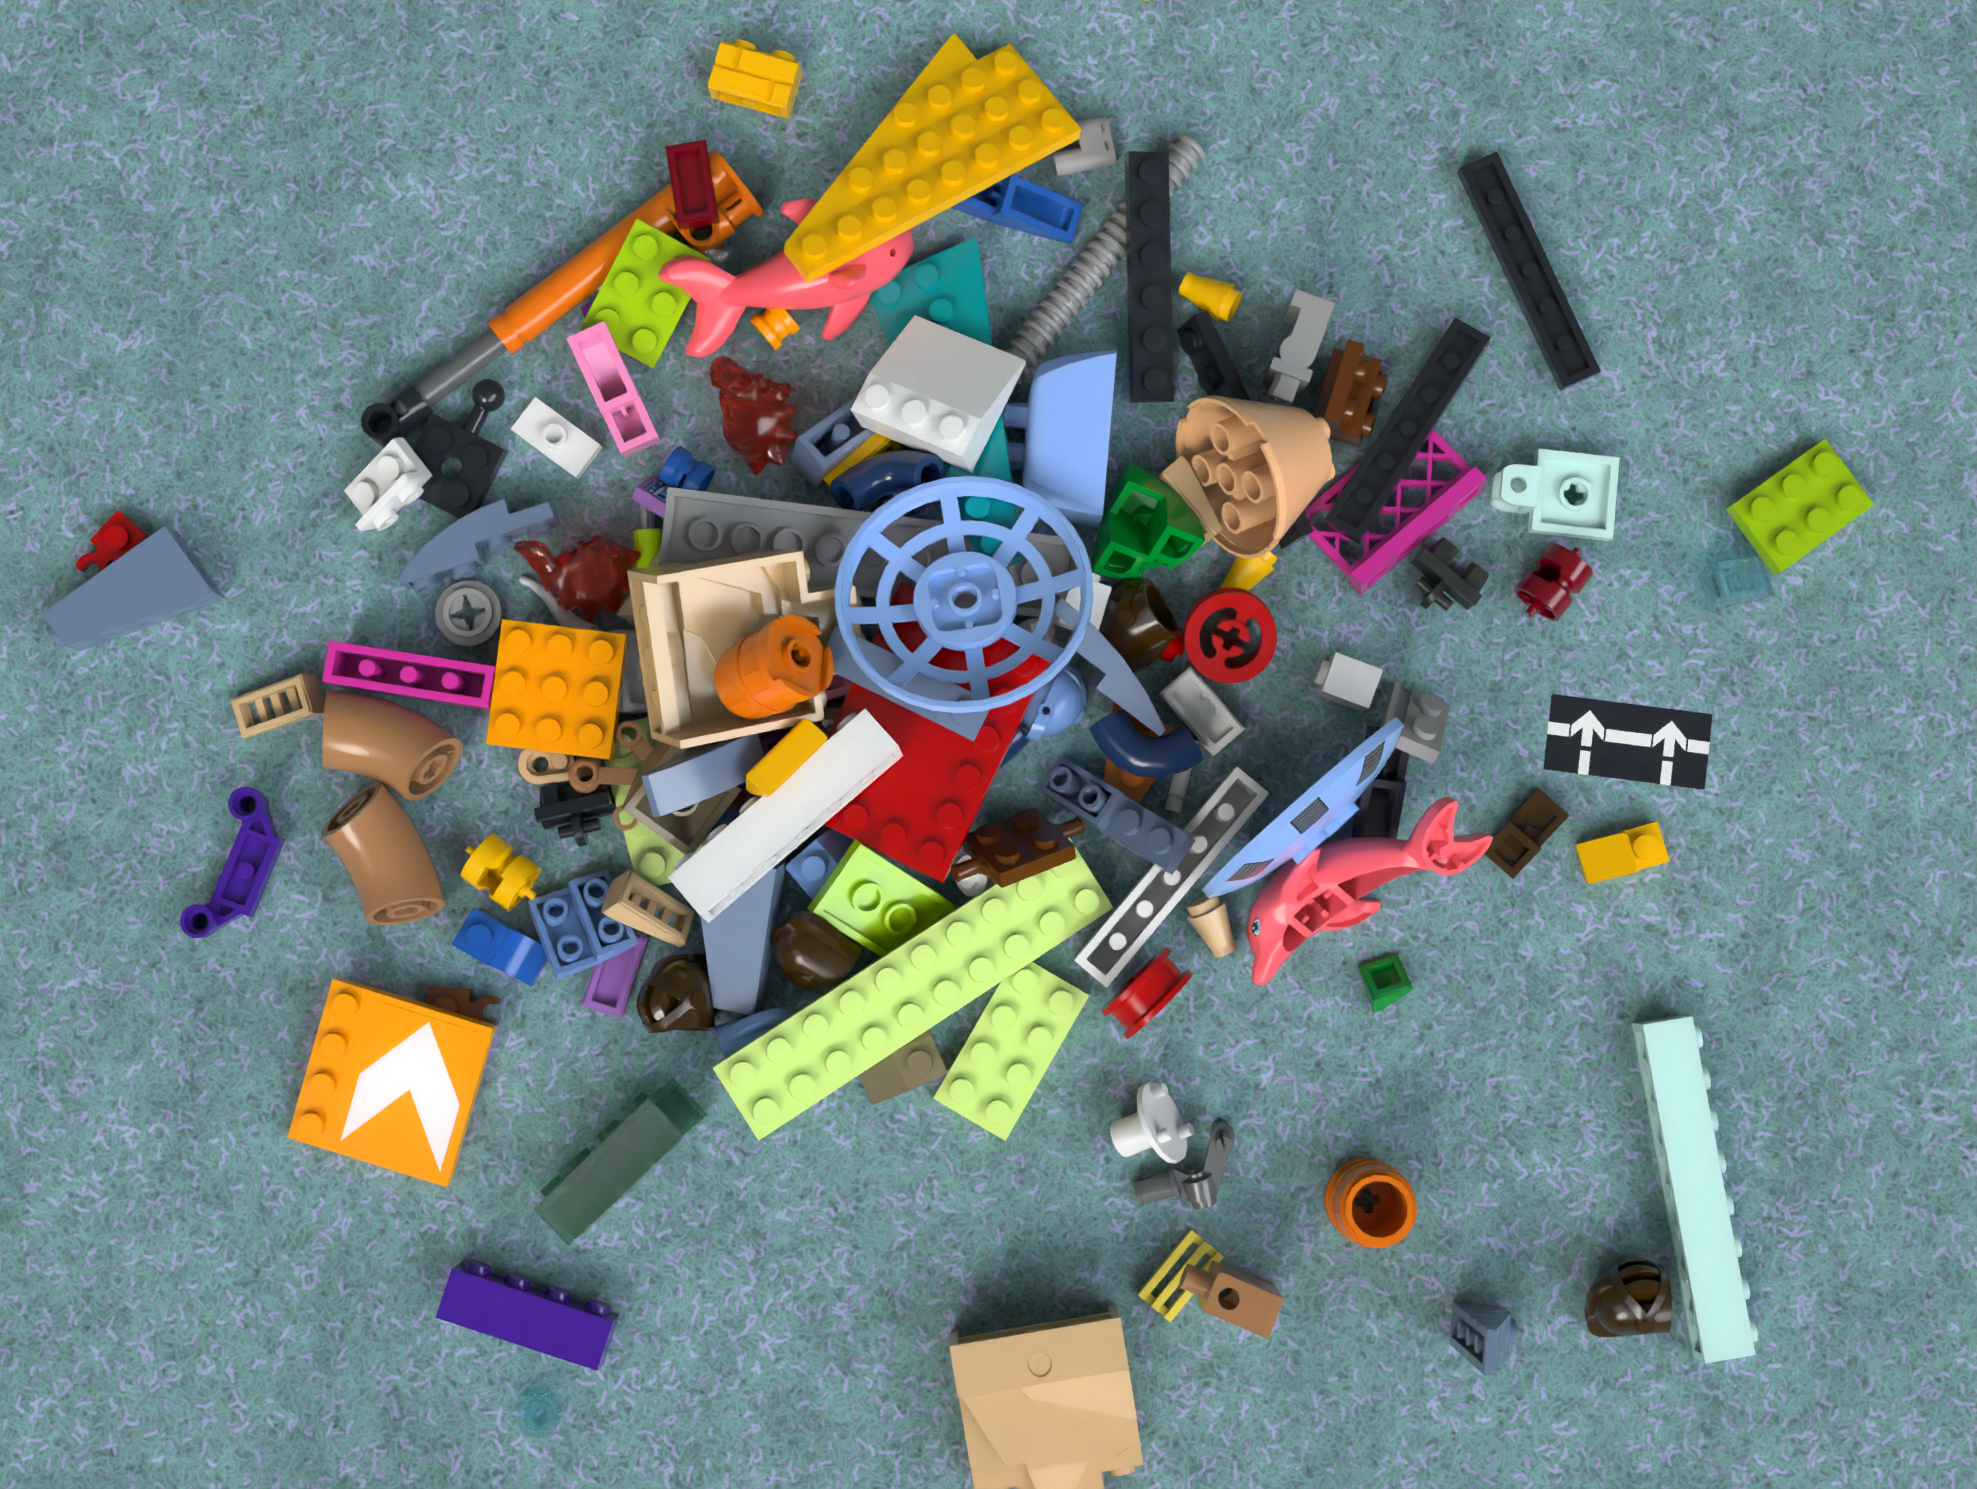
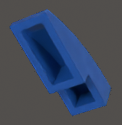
[950,174,1083,244]

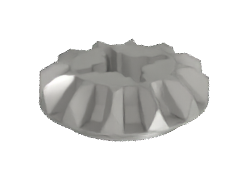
[435,581,503,646]

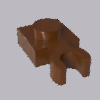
[427,986,501,1026]

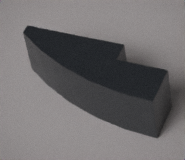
[1352,725,1409,839]

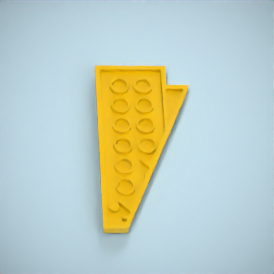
[784,34,1081,283]

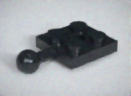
[413,379,508,519]

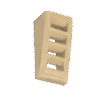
[1157,454,1223,547]
[230,673,325,739]
[601,870,695,947]

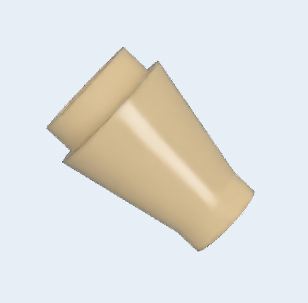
[1186,895,1237,958]

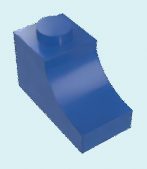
[451,908,548,986]

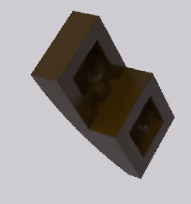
[1484,786,1569,879]

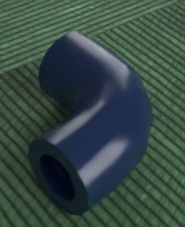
[830,450,946,511]
[1089,709,1203,779]

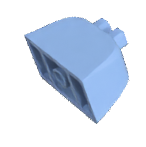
[1004,350,1117,528]

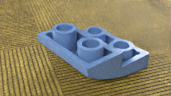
[527,869,638,980]

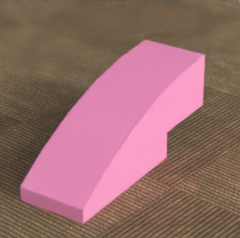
[566,321,661,458]

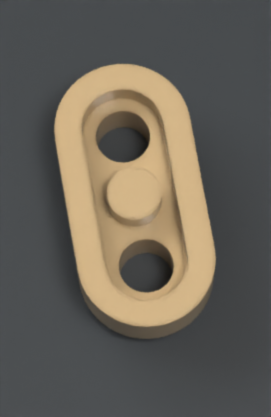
[518,749,603,786]

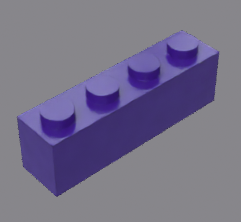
[435,1259,619,1371]

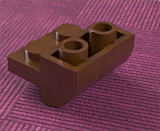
[1313,340,1388,448]

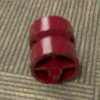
[1514,542,1593,621]

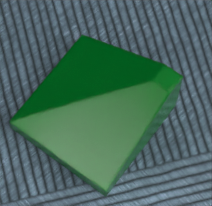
[1358,953,1413,1013]

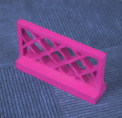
[1304,430,1486,596]

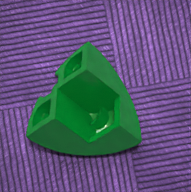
[1091,462,1205,578]

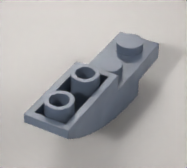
[398,499,560,593]
[1038,755,1196,875]

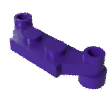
[180,787,285,938]

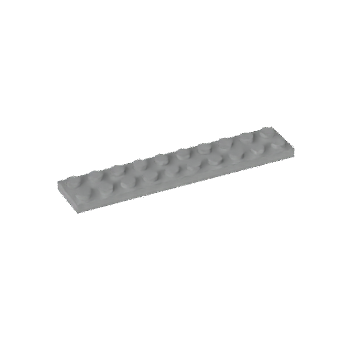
[659,487,1082,618]

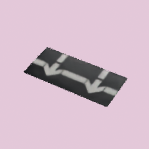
[1544,694,1712,790]

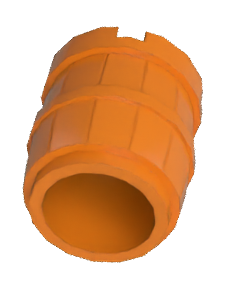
[714,614,834,720]
[1324,1157,1417,1248]

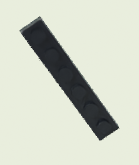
[1124,151,1174,403]
[1457,152,1601,391]
[1177,310,1314,549]
[1324,318,1491,545]

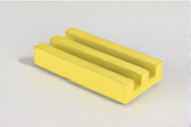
[1137,1228,1224,1323]

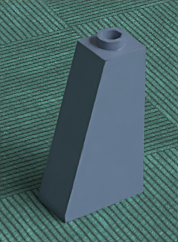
[41,525,224,651]
[694,849,786,1018]

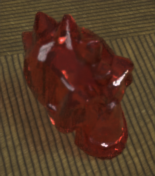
[709,356,798,475]
[513,535,642,622]

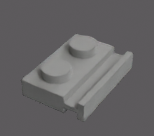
[1380,681,1450,764]

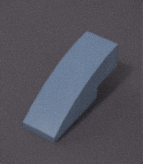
[641,733,764,817]

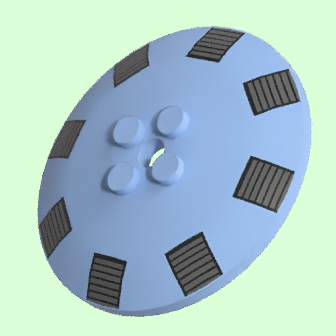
[1202,717,1405,899]

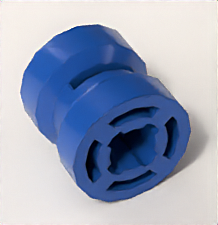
[658,446,716,491]

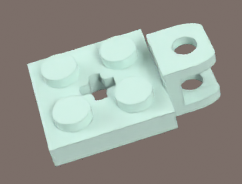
[1490,449,1620,541]

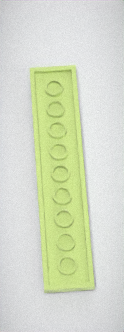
[712,837,1114,1141]

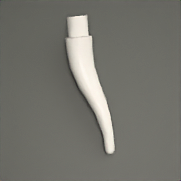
[519,576,605,632]

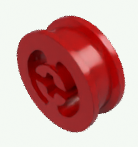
[1184,587,1277,684]
[1100,947,1193,1039]

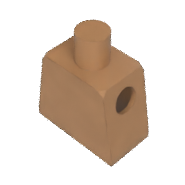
[1179,1260,1284,1339]

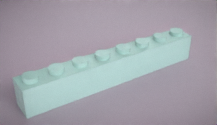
[1632,1015,1758,1363]

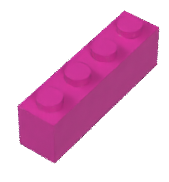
[322,640,496,711]

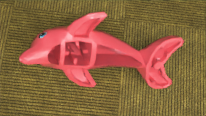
[658,198,915,358]
[1246,797,1493,986]

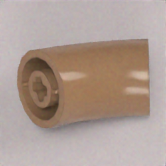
[322,690,463,801]
[321,781,446,925]

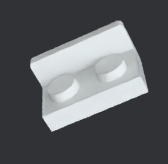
[344,437,433,532]

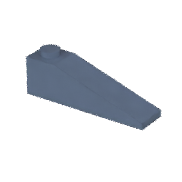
[790,395,875,490]
[826,626,989,741]
[1449,1302,1517,1375]

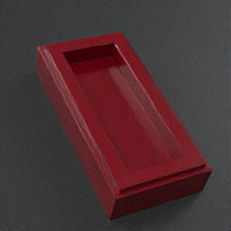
[665,140,720,230]

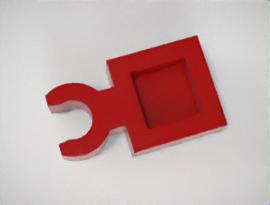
[75,510,149,572]

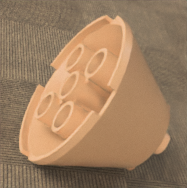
[1175,395,1335,559]

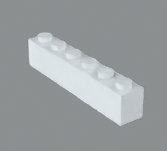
[668,709,903,923]
[1073,767,1269,988]

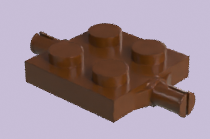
[951,808,1085,888]

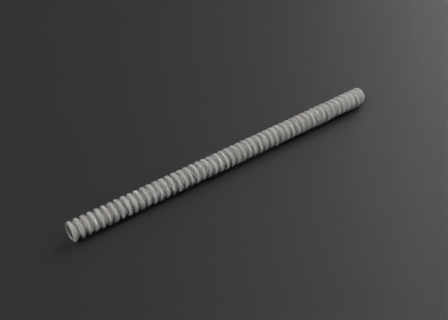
[871,134,1205,517]

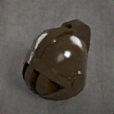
[1099,577,1181,673]
[772,911,862,996]
[636,954,717,1033]
[1584,1259,1672,1337]

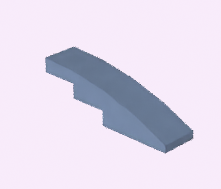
[1054,594,1166,737]

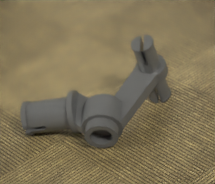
[1132,1119,1235,1210]

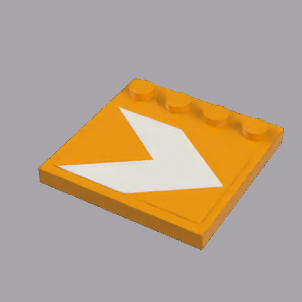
[287,976,497,1187]

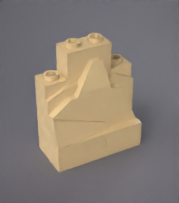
[627,549,866,749]
[949,1304,1144,1489]

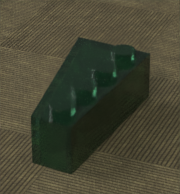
[534,1078,708,1246]

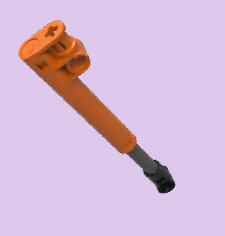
[361,149,764,447]

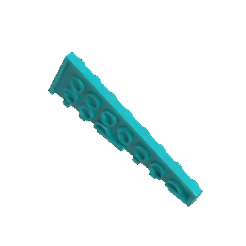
[869,237,1024,568]

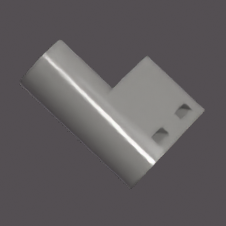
[1052,116,1117,177]

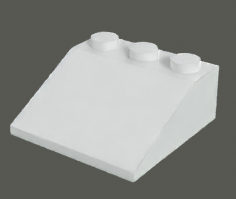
[851,315,1026,473]

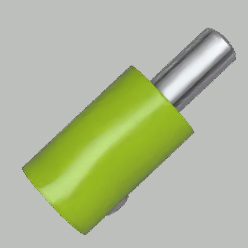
[633,505,663,569]

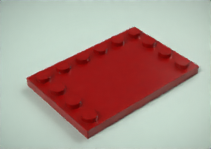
[824,582,1050,883]

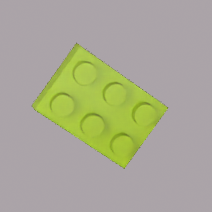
[580,218,711,369]
[1726,438,1874,576]
[807,839,956,957]

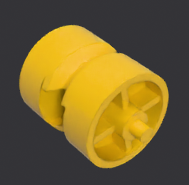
[460,833,542,912]

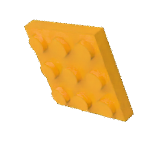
[486,619,629,760]

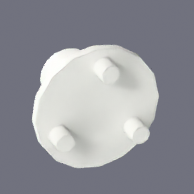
[1110,1082,1194,1164]

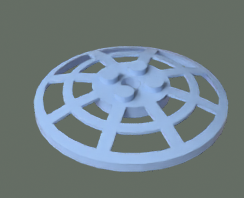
[835,476,1094,713]

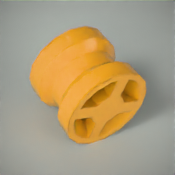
[749,308,800,351]

